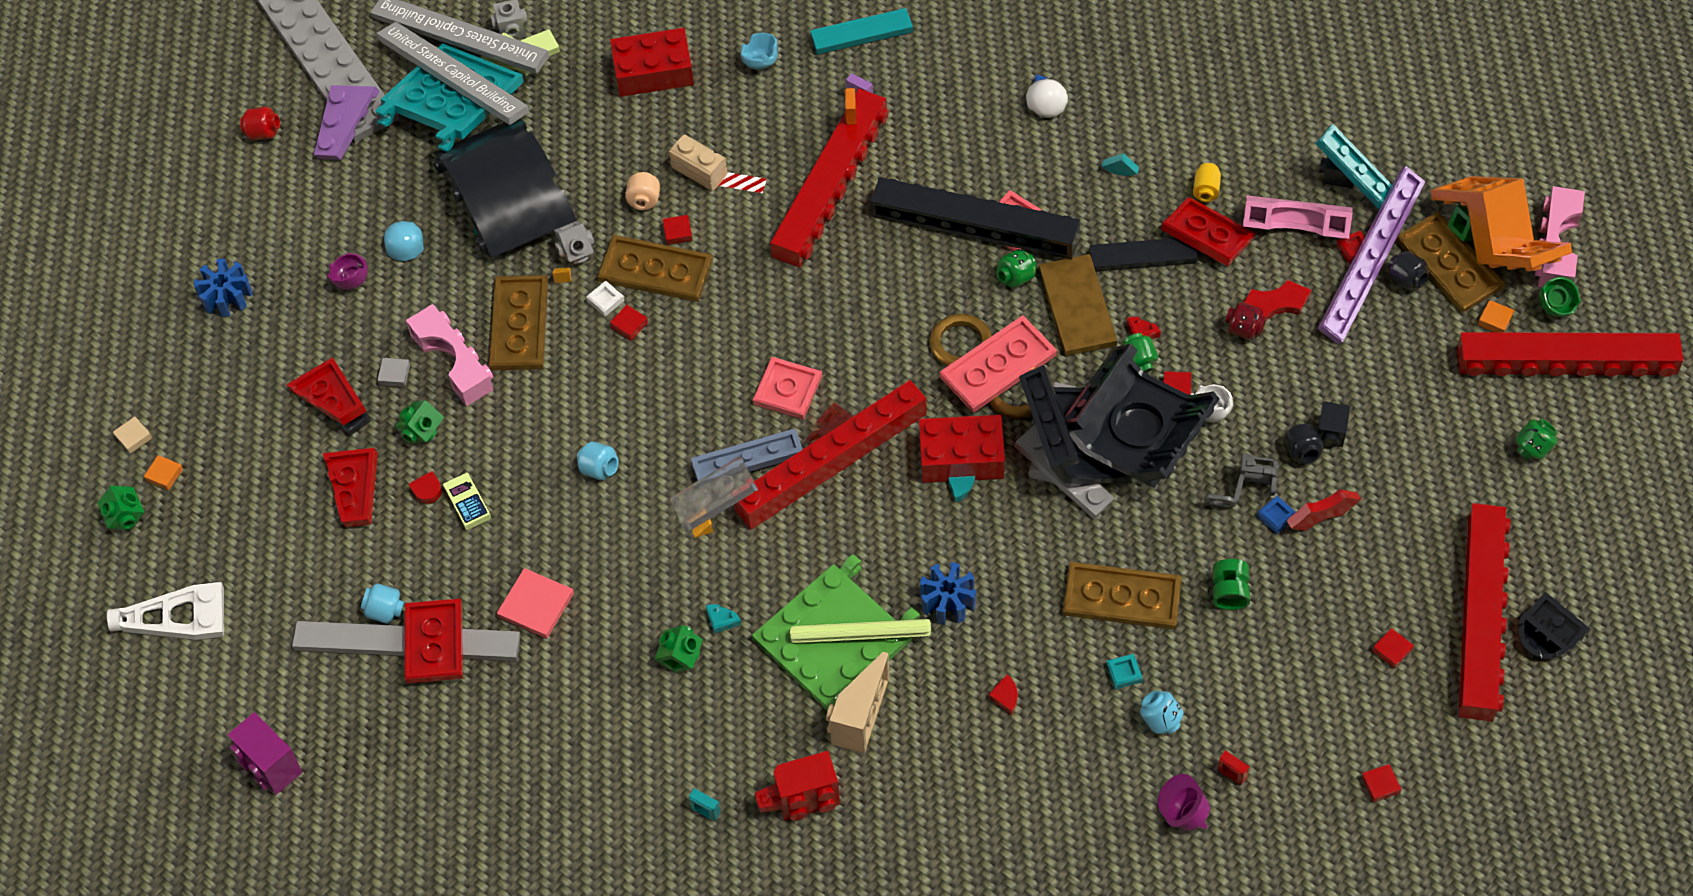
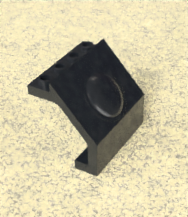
[1064,343,1220,489]
[1019,365,1132,484]

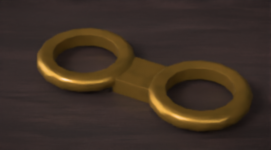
[929,313,1032,419]

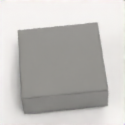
[378,358,410,387]

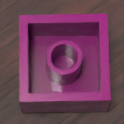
[227,712,303,795]

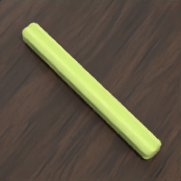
[790,619,931,643]

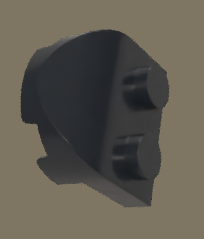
[1519,591,1591,660]

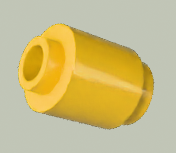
[1193,163,1221,202]

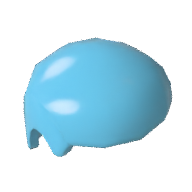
[740,33,778,70]
[384,221,424,261]

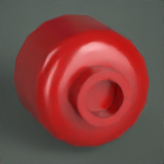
[240,107,280,141]

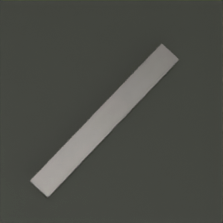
[292,621,521,661]

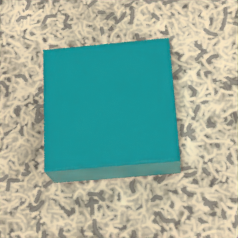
[1106,654,1143,690]
[689,788,721,821]

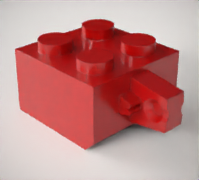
[755,751,840,821]

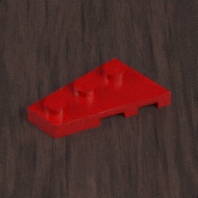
[286,357,367,425]
[323,448,378,527]

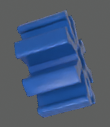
[194,259,252,317]
[920,562,976,625]

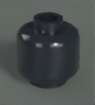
[1388,251,1429,291]
[1283,423,1324,464]

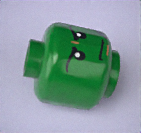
[997,249,1037,288]
[1516,418,1558,460]

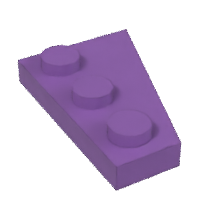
[314,85,380,160]

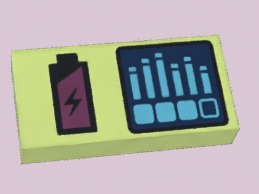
[443,472,491,531]

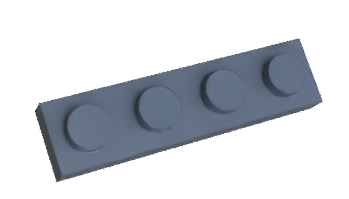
[691,429,803,486]

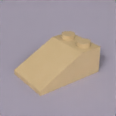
[826,652,890,753]

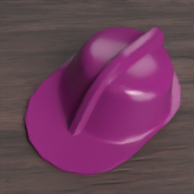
[1158,774,1210,831]

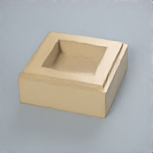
[113,417,152,454]

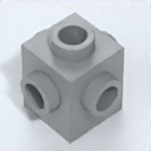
[491,0,528,39]
[554,220,595,264]

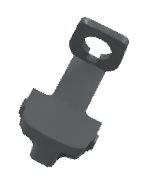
[1204,453,1278,508]

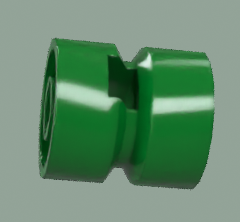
[1212,559,1250,611]

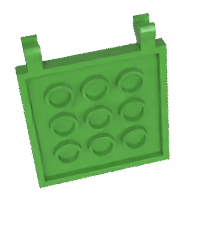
[752,554,920,711]

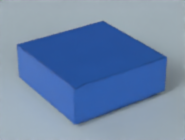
[1257,496,1296,534]

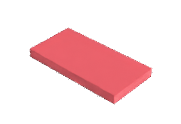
[939,315,1057,413]

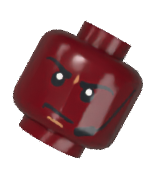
[1225,302,1267,341]

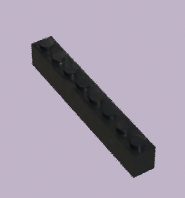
[870,177,1080,260]

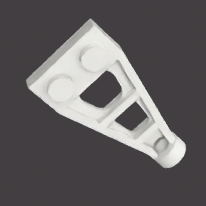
[107,582,224,640]

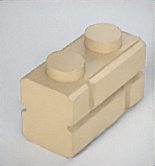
[669,135,727,191]

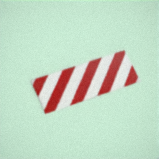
[718,172,767,193]

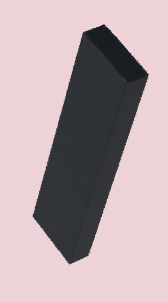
[1089,238,1198,272]

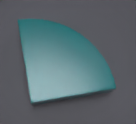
[1102,153,1139,176]
[948,476,975,502]
[706,604,741,633]

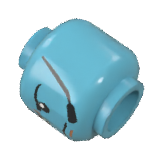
[1140,690,1184,734]

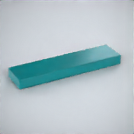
[810,8,913,55]
[1315,124,1392,210]

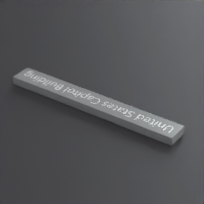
[370,0,550,74]
[377,22,529,125]

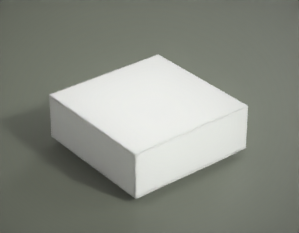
[586,281,624,317]

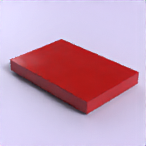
[1161,197,1255,266]
[405,598,463,684]

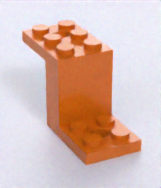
[1430,176,1572,271]

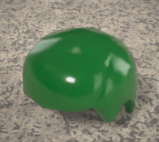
[1539,277,1581,317]

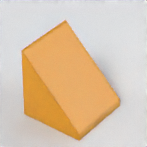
[553,267,571,283]
[690,510,713,538]

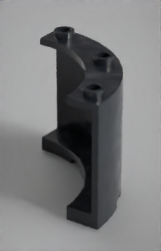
[433,119,577,258]

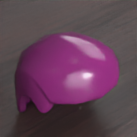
[327,253,368,291]

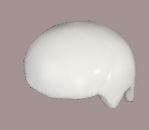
[1026,79,1068,118]
[1191,384,1233,423]

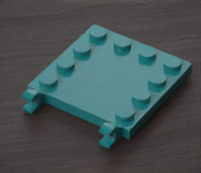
[375,43,524,152]

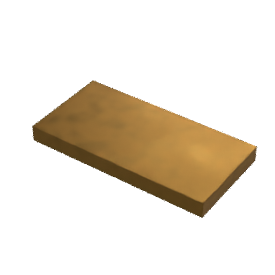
[1395,211,1505,314]
[598,235,713,302]
[1039,254,1117,356]
[489,275,549,370]
[1063,562,1182,630]

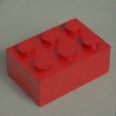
[610,27,694,97]
[919,415,1005,483]

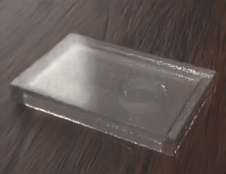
[670,456,758,533]

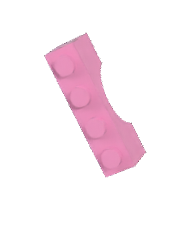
[1535,186,1585,287]
[1243,195,1353,239]
[406,304,493,407]

